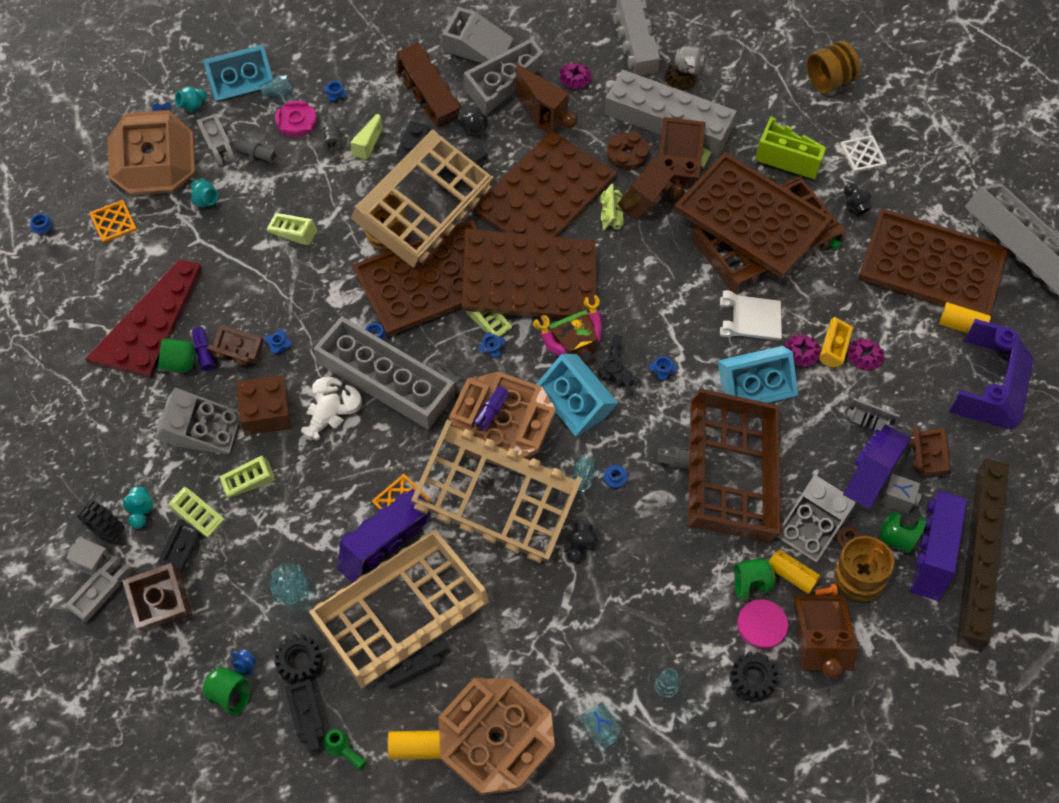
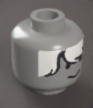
[675,46,706,74]

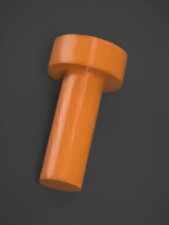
[815,584,838,596]

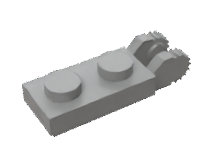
[196,114,235,166]
[65,556,133,623]

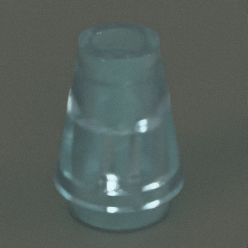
[260,74,292,97]
[572,455,597,492]
[655,667,680,697]

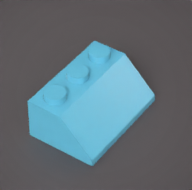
[203,45,275,101]
[718,346,798,403]
[536,354,618,436]

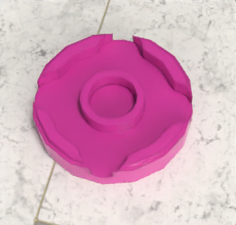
[275,101,317,137]
[737,599,788,650]

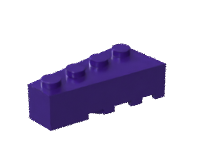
[843,424,911,509]
[337,488,432,583]
[910,490,967,601]

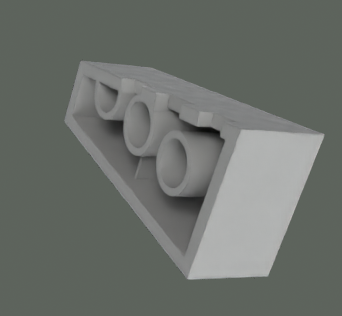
[613,0,660,76]
[463,38,543,116]

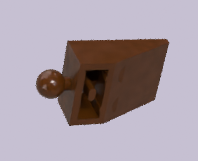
[516,65,578,133]
[658,117,706,200]
[794,595,858,679]

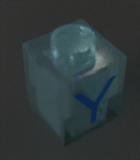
[580,701,620,748]

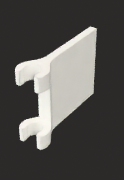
[720,291,782,341]

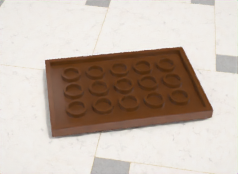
[471,130,617,237]
[674,152,833,279]
[858,208,1008,315]
[352,219,478,337]
[461,229,596,319]

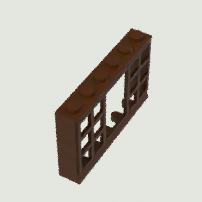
[691,176,847,295]
[688,388,782,543]

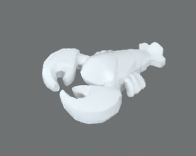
[301,377,362,441]

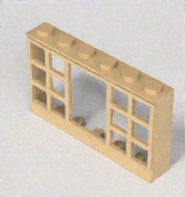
[351,129,493,268]
[411,420,582,564]
[309,529,489,689]

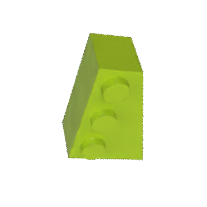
[755,116,826,179]

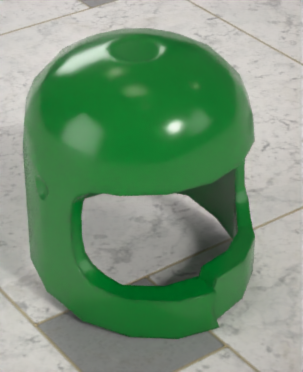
[157,338,196,373]
[879,512,927,554]
[734,558,776,602]
[202,667,251,716]

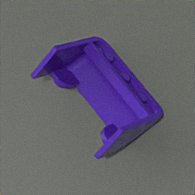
[949,319,1033,429]

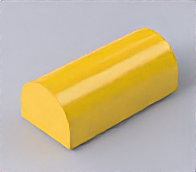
[939,302,991,333]
[819,317,853,367]
[769,550,821,595]
[388,731,441,760]

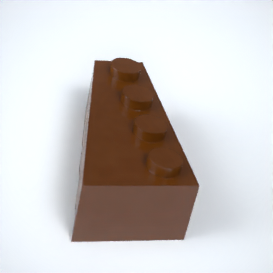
[395,42,461,128]

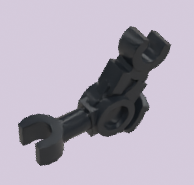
[597,334,642,396]

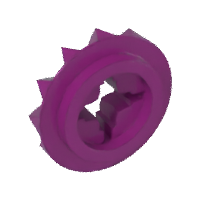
[559,62,591,89]
[785,333,821,367]
[847,337,885,371]

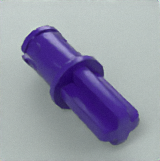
[192,327,215,371]
[473,386,509,431]

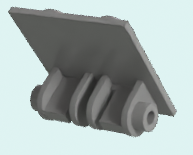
[846,396,900,431]

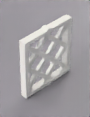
[840,135,887,173]

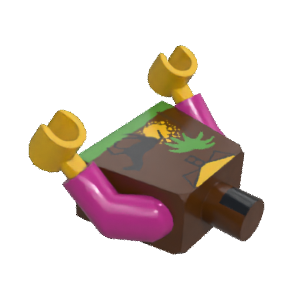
[533,295,602,366]

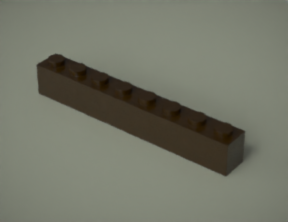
[956,459,1009,652]

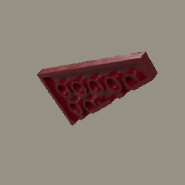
[85,259,202,379]

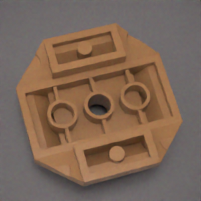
[107,110,196,196]
[449,372,556,469]
[438,678,555,796]

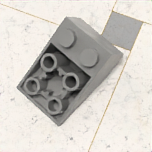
[442,7,513,63]
[154,388,240,454]
[777,474,857,563]

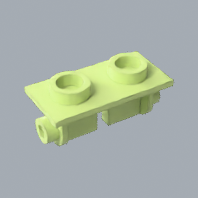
[600,184,624,231]

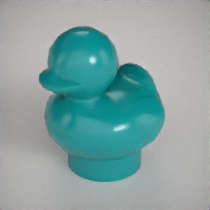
[175,86,207,113]
[191,178,218,208]
[123,487,154,529]

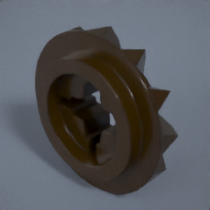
[665,65,697,89]

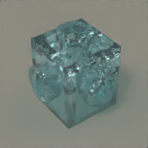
[268,563,308,605]

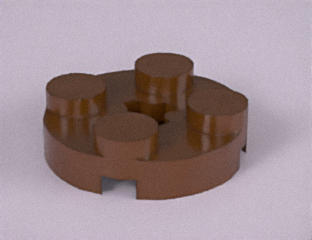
[607,131,649,171]

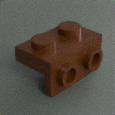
[207,324,264,366]
[910,426,952,478]

